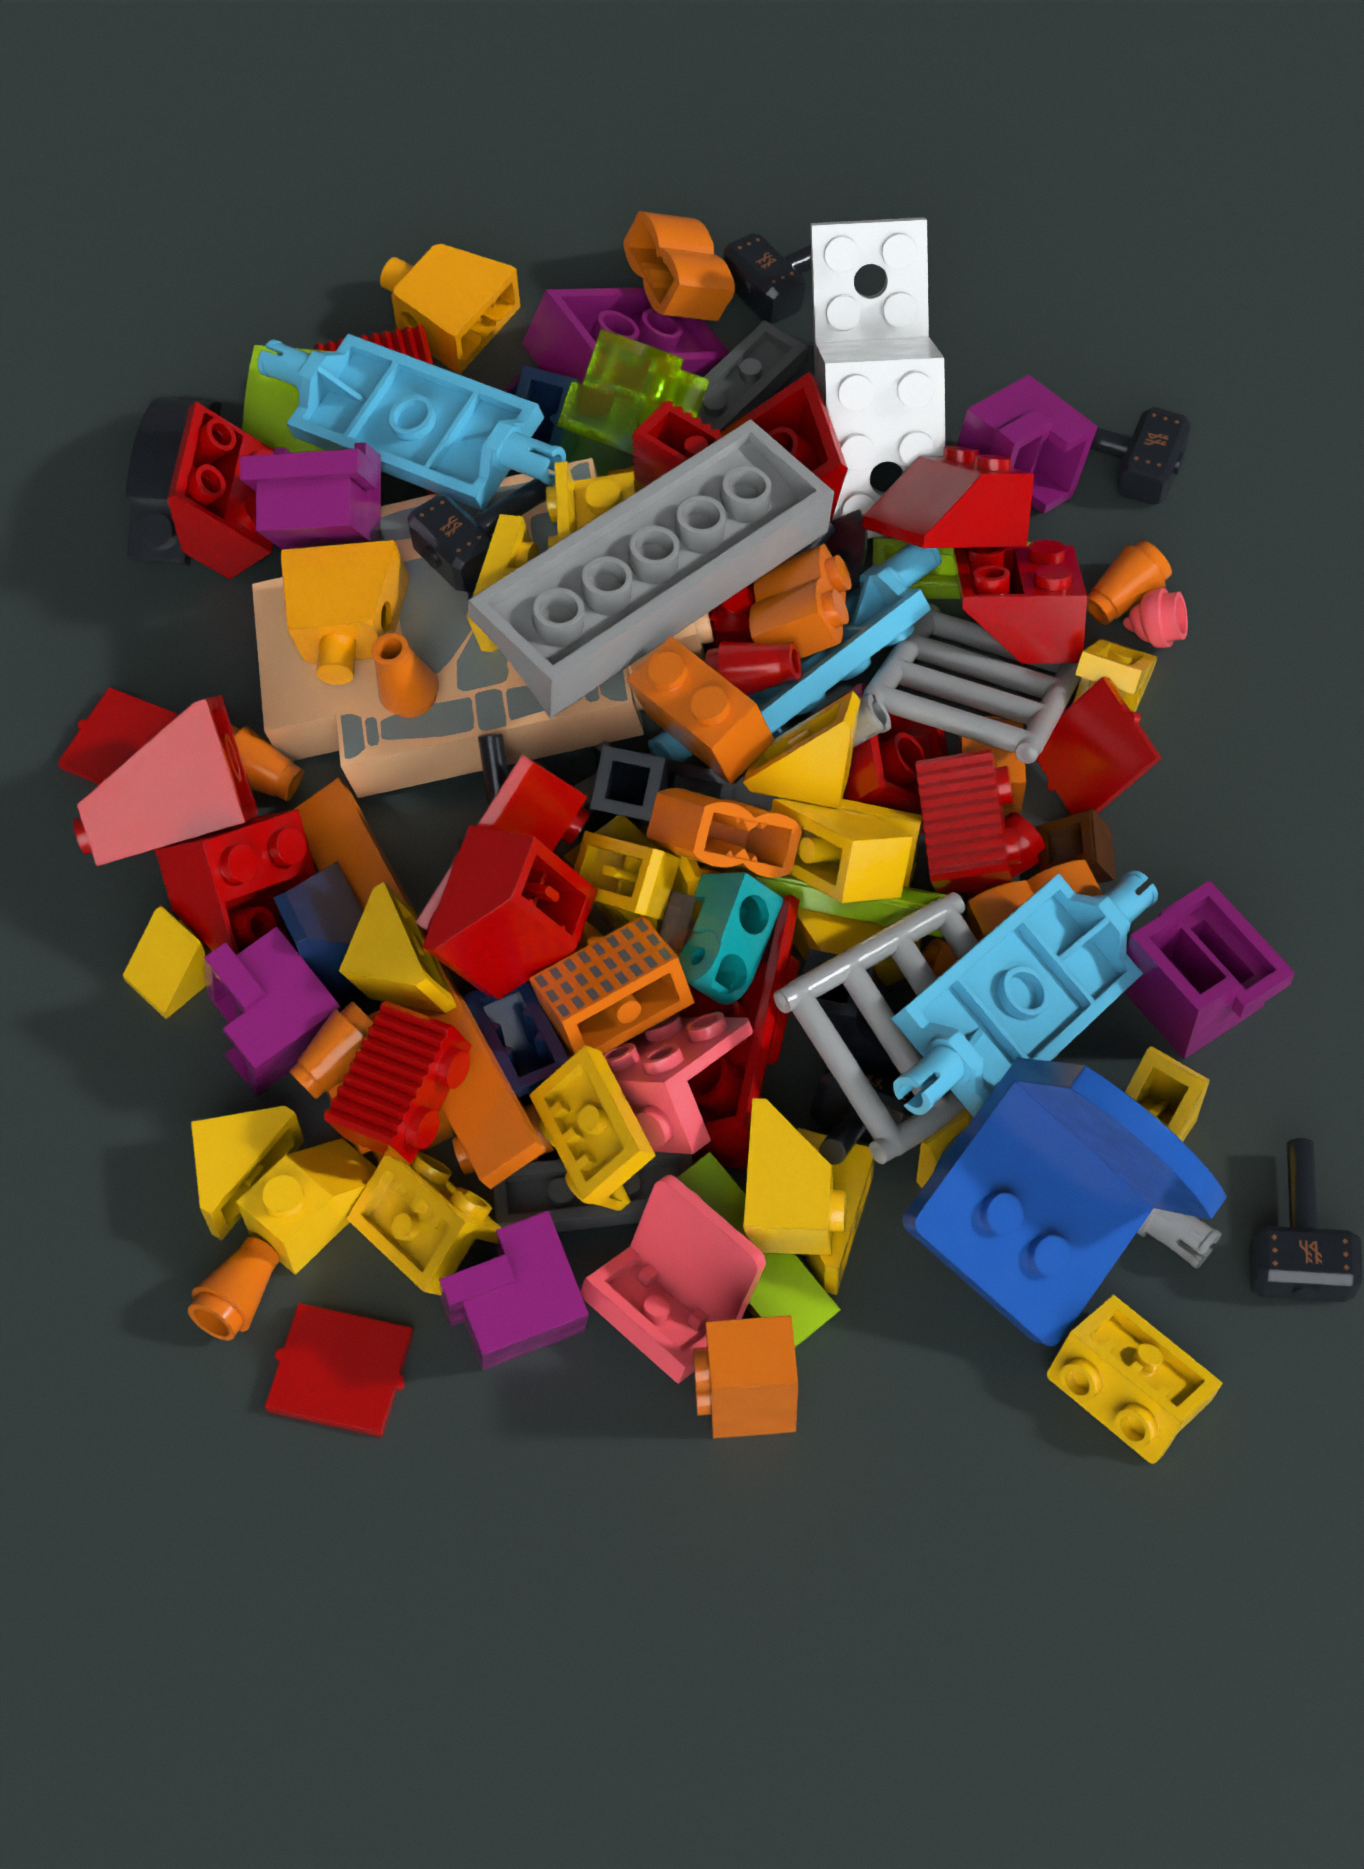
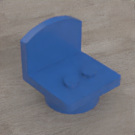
[903,1057,1227,1346]

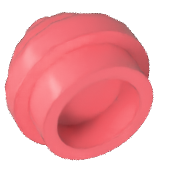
[1123,588,1188,648]

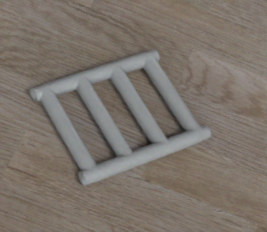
[860,604,1081,764]
[773,892,1058,1164]

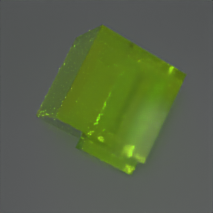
[557,329,709,454]

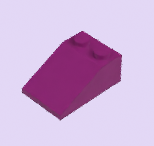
[522,287,729,417]

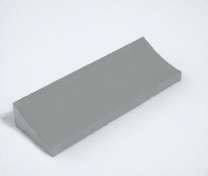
[468,419,834,719]

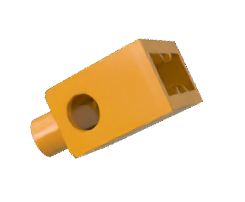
[380,244,520,374]
[281,540,410,685]

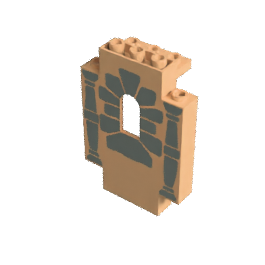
[252,458,714,798]

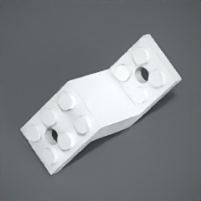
[810,217,945,538]

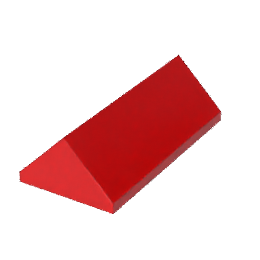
[678,894,800,1171]

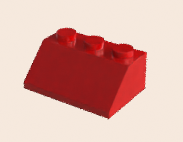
[415,754,591,931]

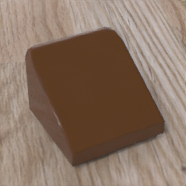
[1036,809,1116,883]

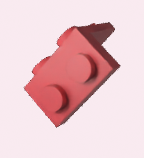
[603,1012,753,1154]
[580,1175,766,1384]

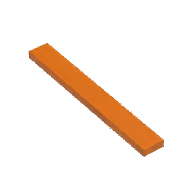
[293,777,546,1189]

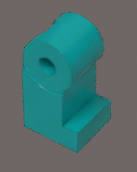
[679,872,784,1005]

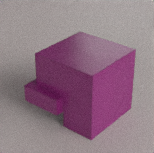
[956,374,1098,515]
[240,442,381,550]
[1124,880,1295,1059]
[204,927,341,1097]
[439,1211,589,1371]

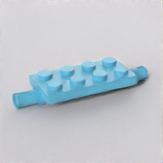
[258,334,566,511]
[648,543,942,762]
[891,870,1158,1117]

